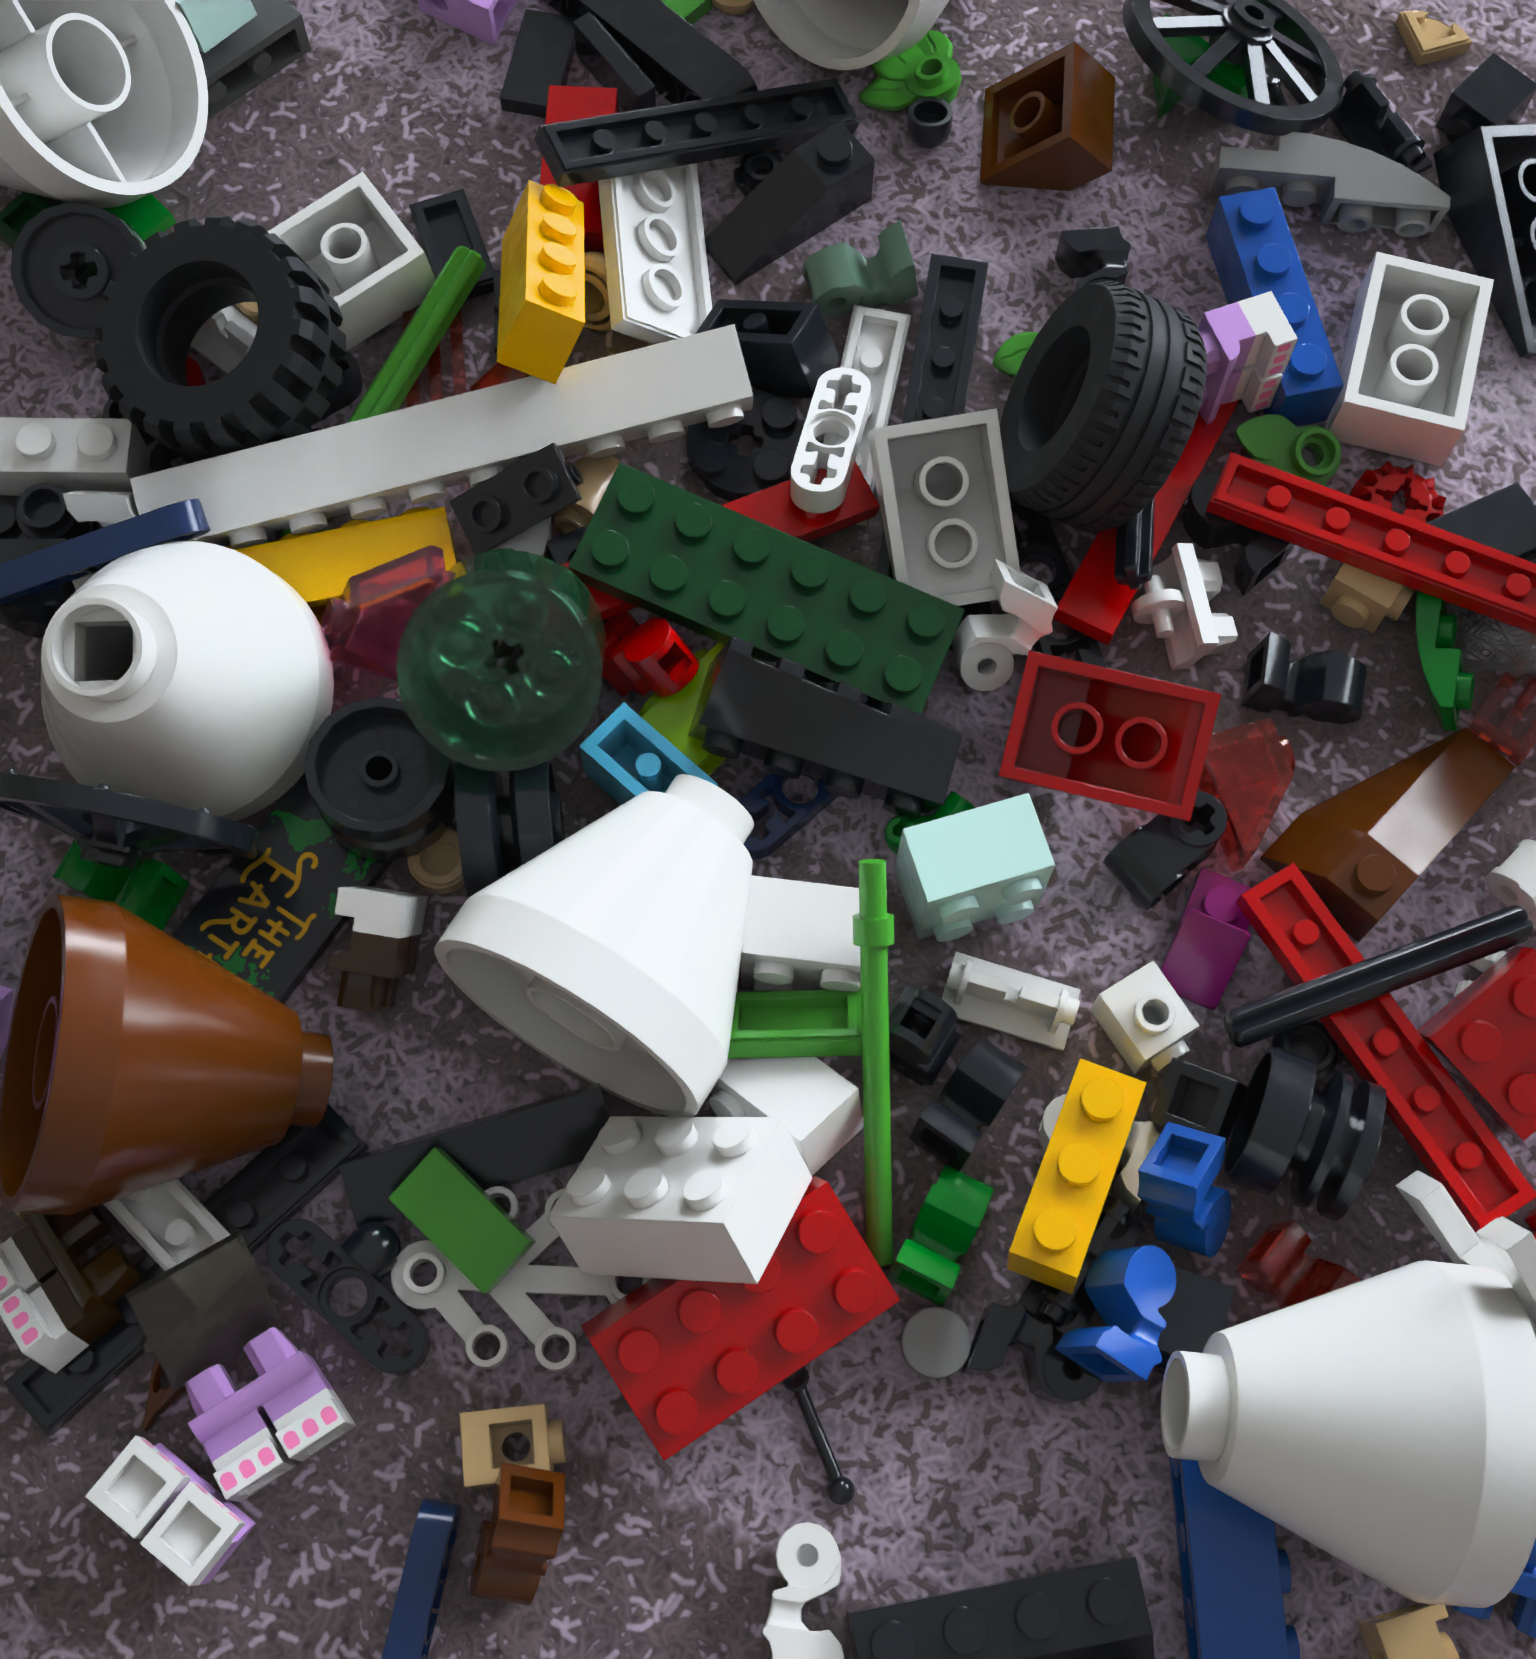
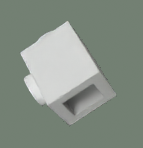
[1090,960,1200,1074]

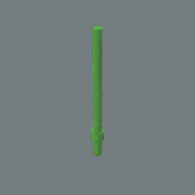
[852,859,895,1266]

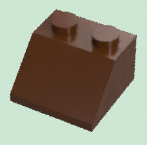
[980,41,1115,191]

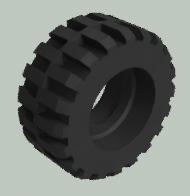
[94,216,346,462]

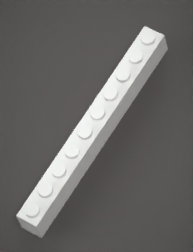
[130,324,753,550]

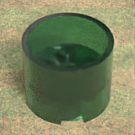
[397,548,606,771]

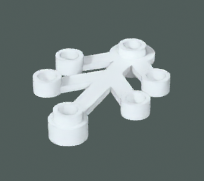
[391,1186,652,1372]

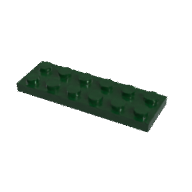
[568,462,965,714]

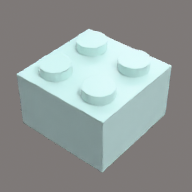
[894,793,1055,942]

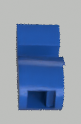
[1137,1122,1231,1258]
[1055,1245,1177,1383]

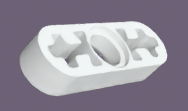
[790,368,871,513]

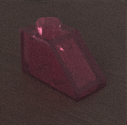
[321,545,447,681]

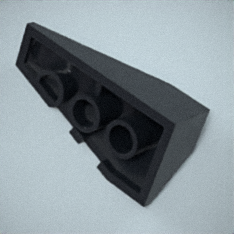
[1433,124,1536,357]

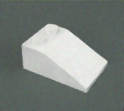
[867,408,1020,606]

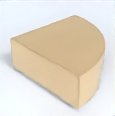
[1395,10,1472,66]

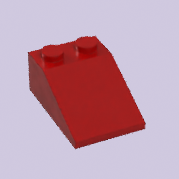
[998,650,1221,821]

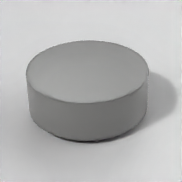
[901,1307,971,1380]

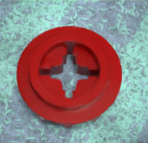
[1350,461,1446,523]

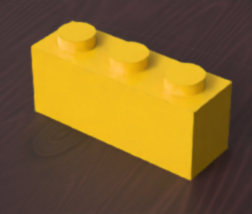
[1007,1058,1147,1294]

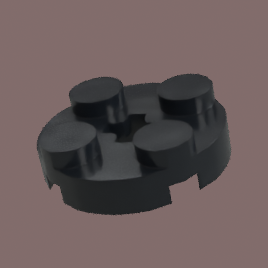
[686,389,803,501]

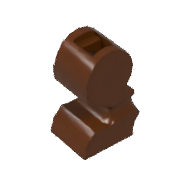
[470,1462,565,1606]

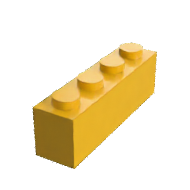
[497,180,585,384]
[226,506,463,627]

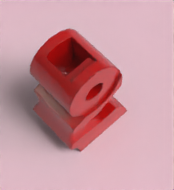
[582,611,700,697]

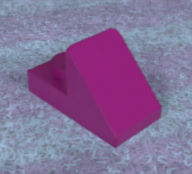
[1160,867,1251,1011]

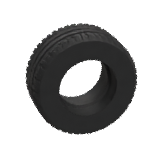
[1000,280,1207,533]

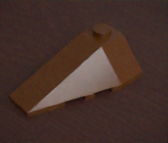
[1260,727,1515,942]

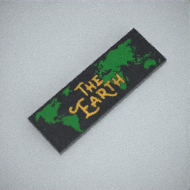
[172,772,393,1004]

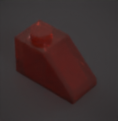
[1199,718,1295,872]

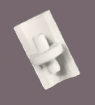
[1131,543,1238,670]

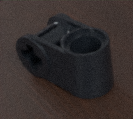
[1103,791,1227,910]

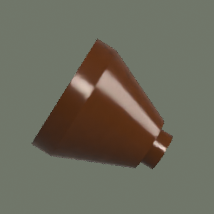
[0,894,333,1216]

